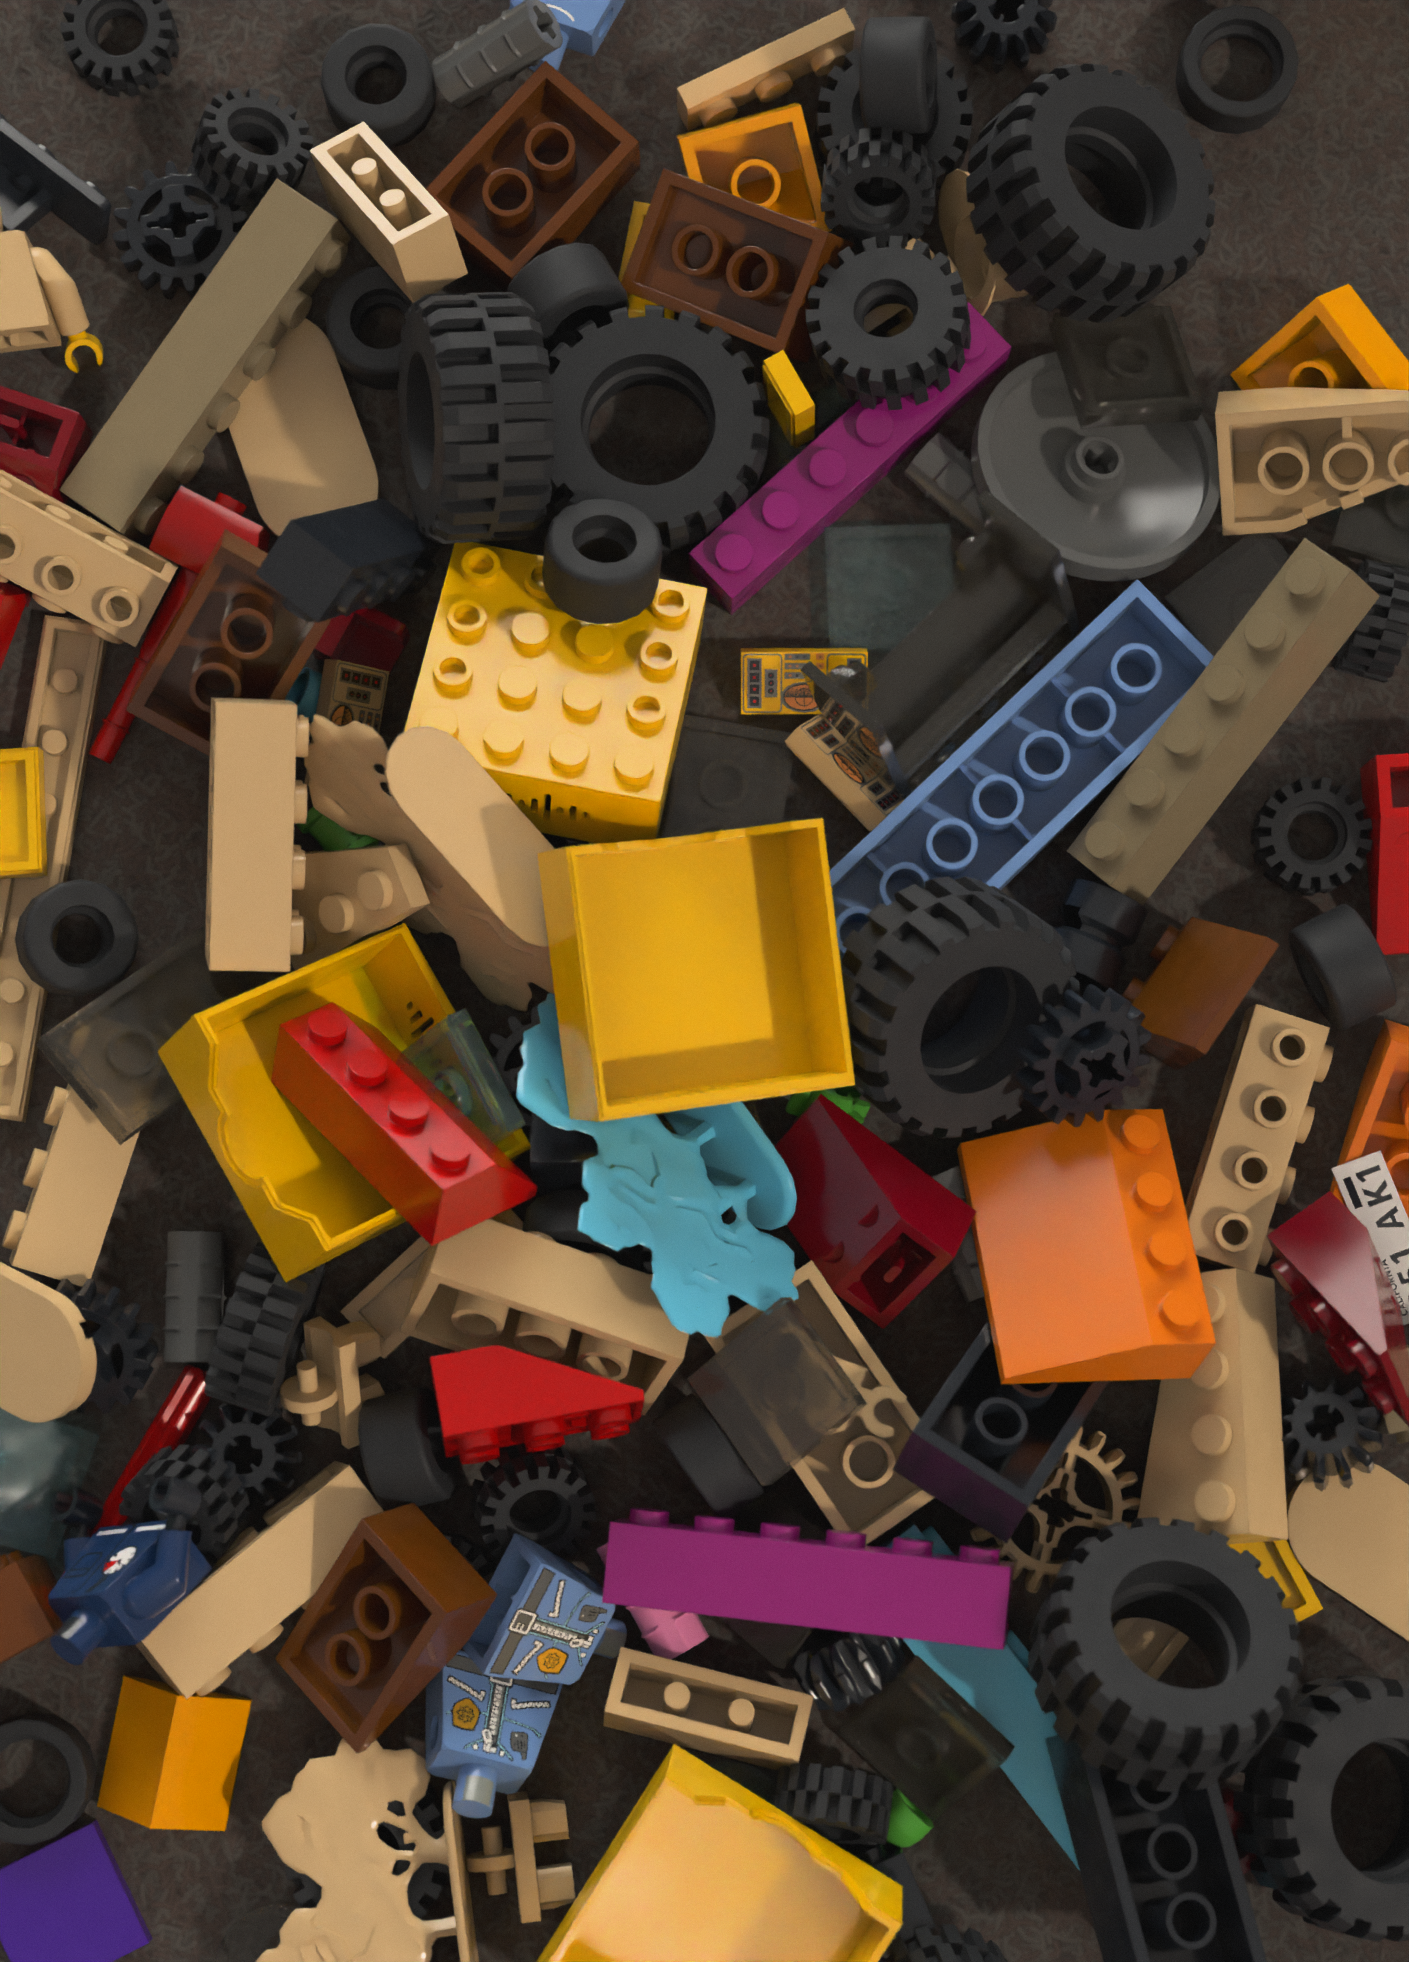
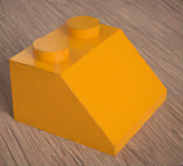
[676,103,832,232]
[1230,284,1409,390]

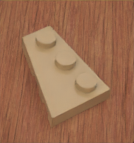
[290,843,430,971]

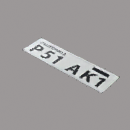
[1331,1151,1409,1325]

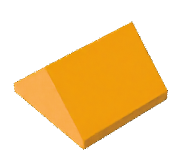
[97,1675,252,1831]

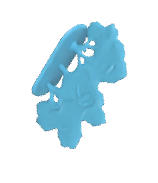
[517,993,799,1337]

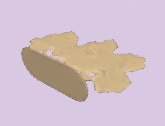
[304,714,555,1012]
[256,1738,479,1962]

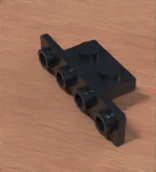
[0,113,111,246]

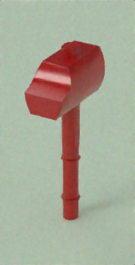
[88,486,270,764]

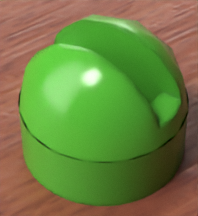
[886,1788,934,1848]

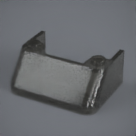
[801,489,1079,800]

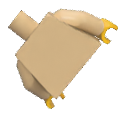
[0,207,104,373]

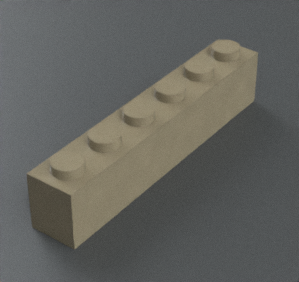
[59,179,351,543]
[1067,538,1380,906]

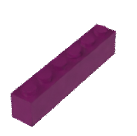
[689,302,1011,615]
[602,1508,1014,1650]

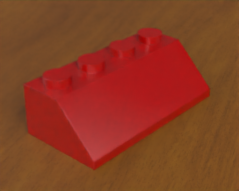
[271,1002,538,1246]

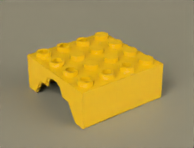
[404,542,707,844]
[537,818,855,1122]
[157,923,531,1283]
[536,1744,903,1962]

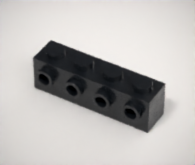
[255,498,442,623]

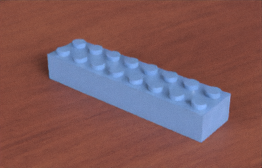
[829,579,1214,961]

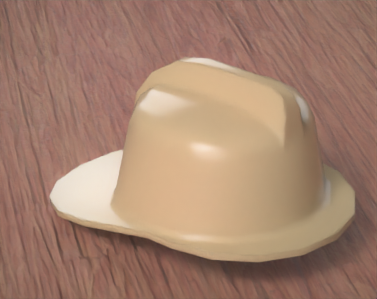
[938,169,1029,316]

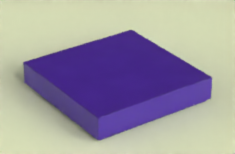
[0,1819,153,1962]

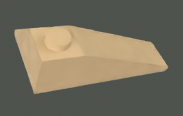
[1215,387,1409,536]

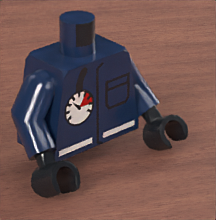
[48,1476,212,1665]

